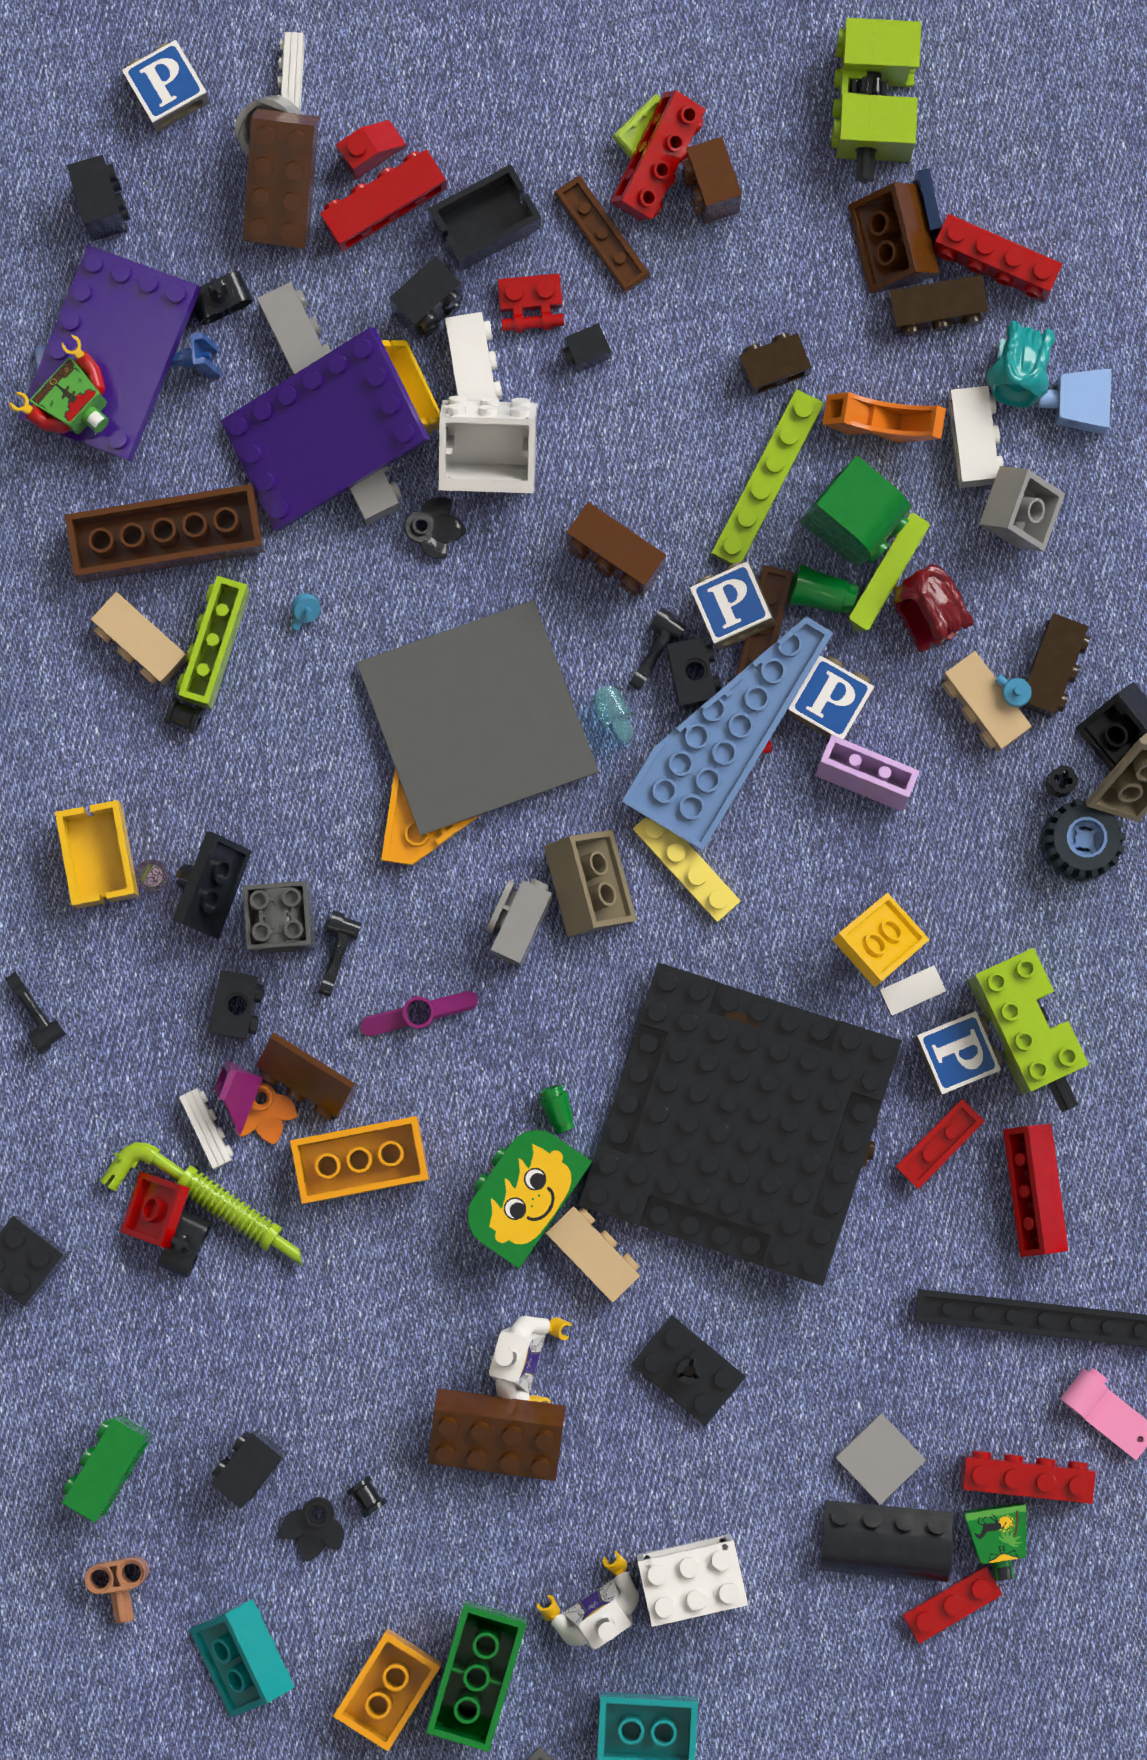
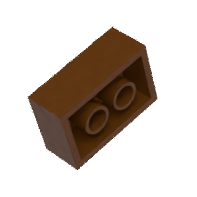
[566,502,666,597]

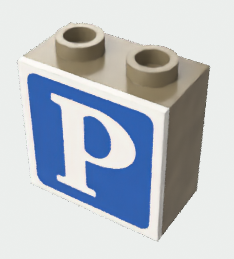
[122,40,210,133]
[690,561,777,651]
[786,656,874,739]
[914,1011,1002,1096]

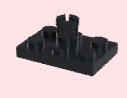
[173,831,252,939]
[631,1315,746,1426]

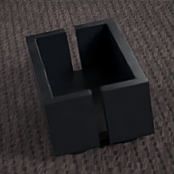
[429,164,542,272]

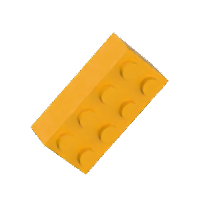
[290,1116,430,1204]

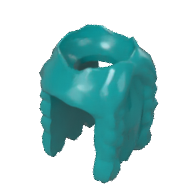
[985,320,1055,408]

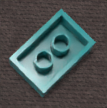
[597,1691,698,1760]

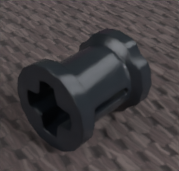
[164,697,204,735]
[1045,765,1078,797]
[346,1476,388,1518]

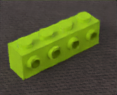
[176,576,251,710]

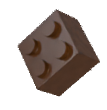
[681,137,742,224]

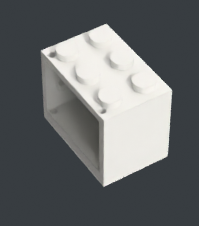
[439,396,537,493]
[637,1534,748,1627]

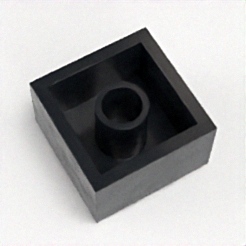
[67,155,130,241]
[389,256,463,341]
[0,1216,69,1306]
[211,1429,287,1509]

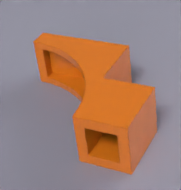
[822,392,946,443]

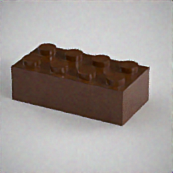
[242,108,319,249]
[428,1388,566,1481]

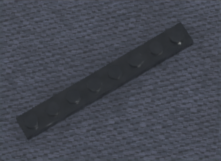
[914,1289,1147,1347]

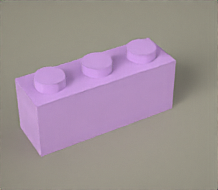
[815,735,920,812]

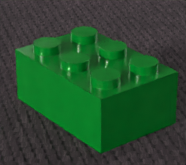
[62,1415,154,1523]

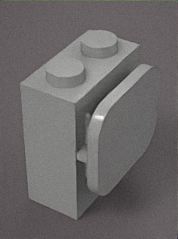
[486,878,552,968]

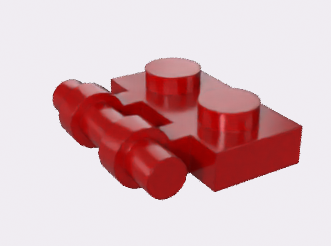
[498,273,564,333]

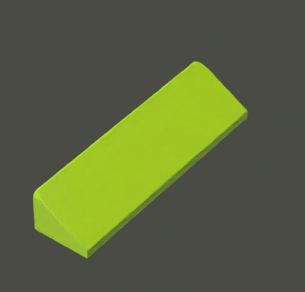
[849,512,930,632]

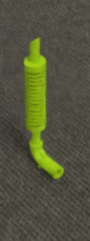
[100,1142,303,1267]

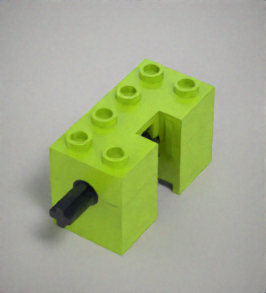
[831,18,922,184]
[967,948,1089,1113]

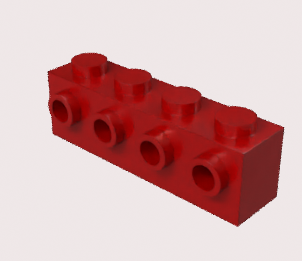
[610,90,706,221]
[320,149,447,252]
[933,214,1063,301]
[1003,1123,1069,1257]
[959,1450,1096,1504]

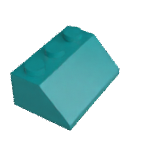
[189,1599,295,1718]

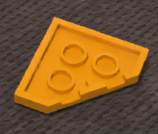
[381,768,482,866]

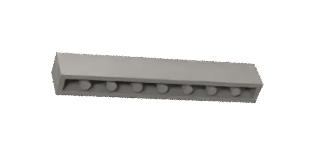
[257,282,403,525]

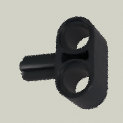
[193,271,253,325]
[158,1210,212,1278]

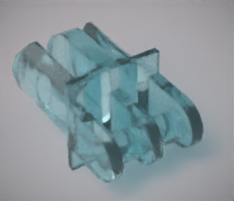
[594,686,633,745]

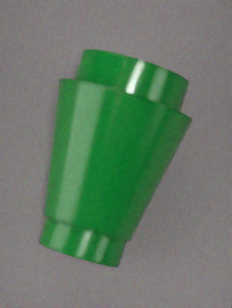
[538,1084,575,1133]

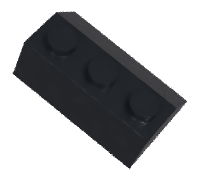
[1076,681,1147,771]

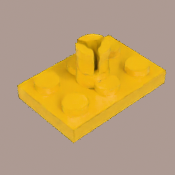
[832,892,930,987]

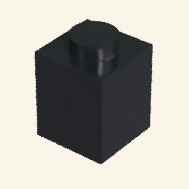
[561,323,611,373]

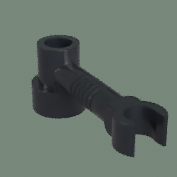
[629,607,686,690]
[318,910,362,997]
[5,972,66,1055]

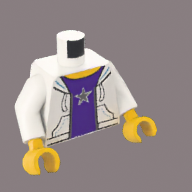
[489,1316,572,1403]
[537,1551,639,1650]

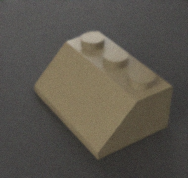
[1085,733,1147,822]
[544,830,637,937]

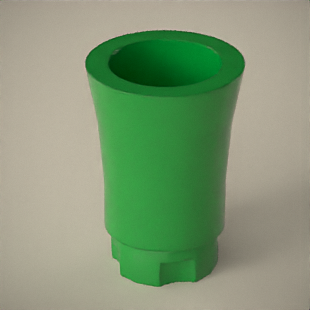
[788,563,859,615]

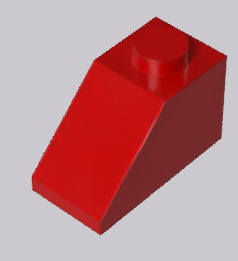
[336,120,407,180]

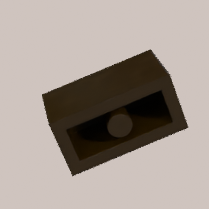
[738,332,811,396]

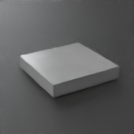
[835,1413,926,1505]

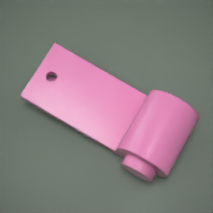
[1060,1368,1147,1460]

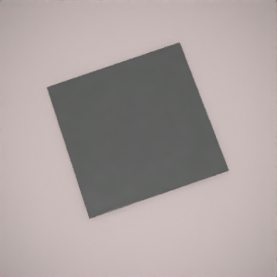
[357,600,599,836]

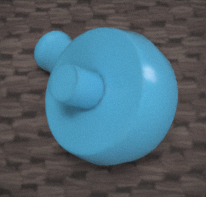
[290,593,321,631]
[995,674,1032,708]

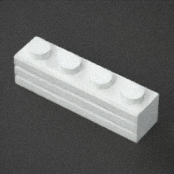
[277,32,305,110]
[179,1088,234,1169]

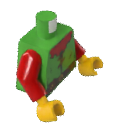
[8,335,109,434]

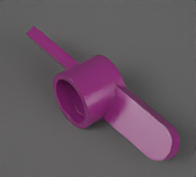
[360,991,478,1036]

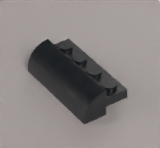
[819,1500,954,1582]

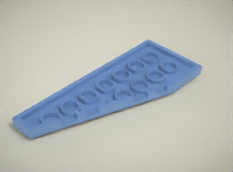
[621,616,833,850]

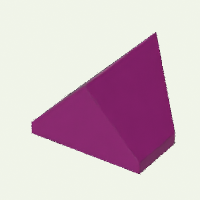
[214,1060,263,1137]

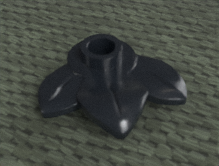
[404,497,466,559]
[280,1497,344,1561]

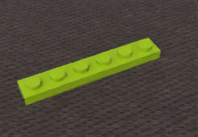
[711,389,824,565]

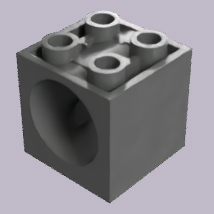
[243,881,316,954]

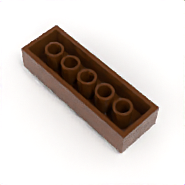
[65,484,265,583]

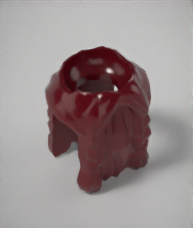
[893,564,974,653]

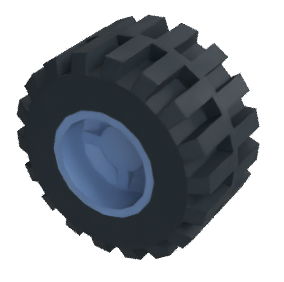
[1040,798,1126,881]

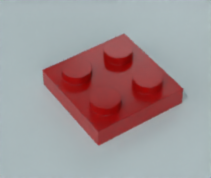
[120,1171,190,1249]

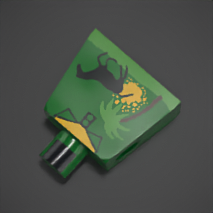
[962,1502,1026,1581]

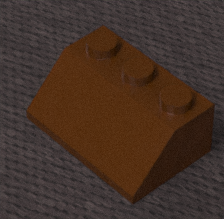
[848,182,939,294]
[256,1032,359,1120]

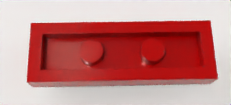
[895,1099,985,1189]
[902,1565,1003,1644]

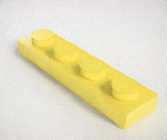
[632,817,741,923]

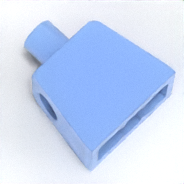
[1038,369,1111,434]

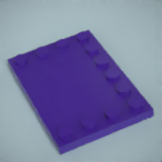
[18,245,201,462]
[220,327,430,531]

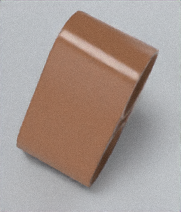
[85,1556,149,1624]

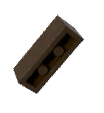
[887,275,989,337]
[1023,613,1091,718]

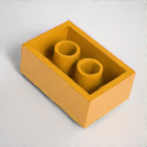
[333,1628,442,1751]

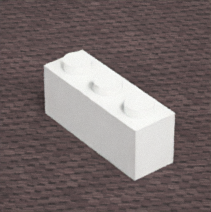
[445,312,503,401]
[948,386,1004,488]

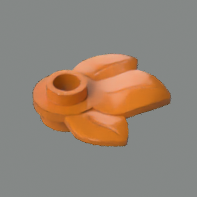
[235,1082,297,1144]

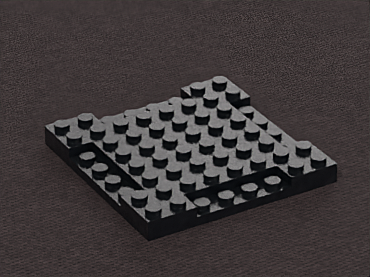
[579,962,902,1286]

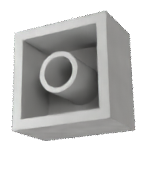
[979,466,1065,552]

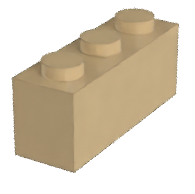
[91,592,187,686]
[942,651,1032,753]
[546,1206,640,1303]

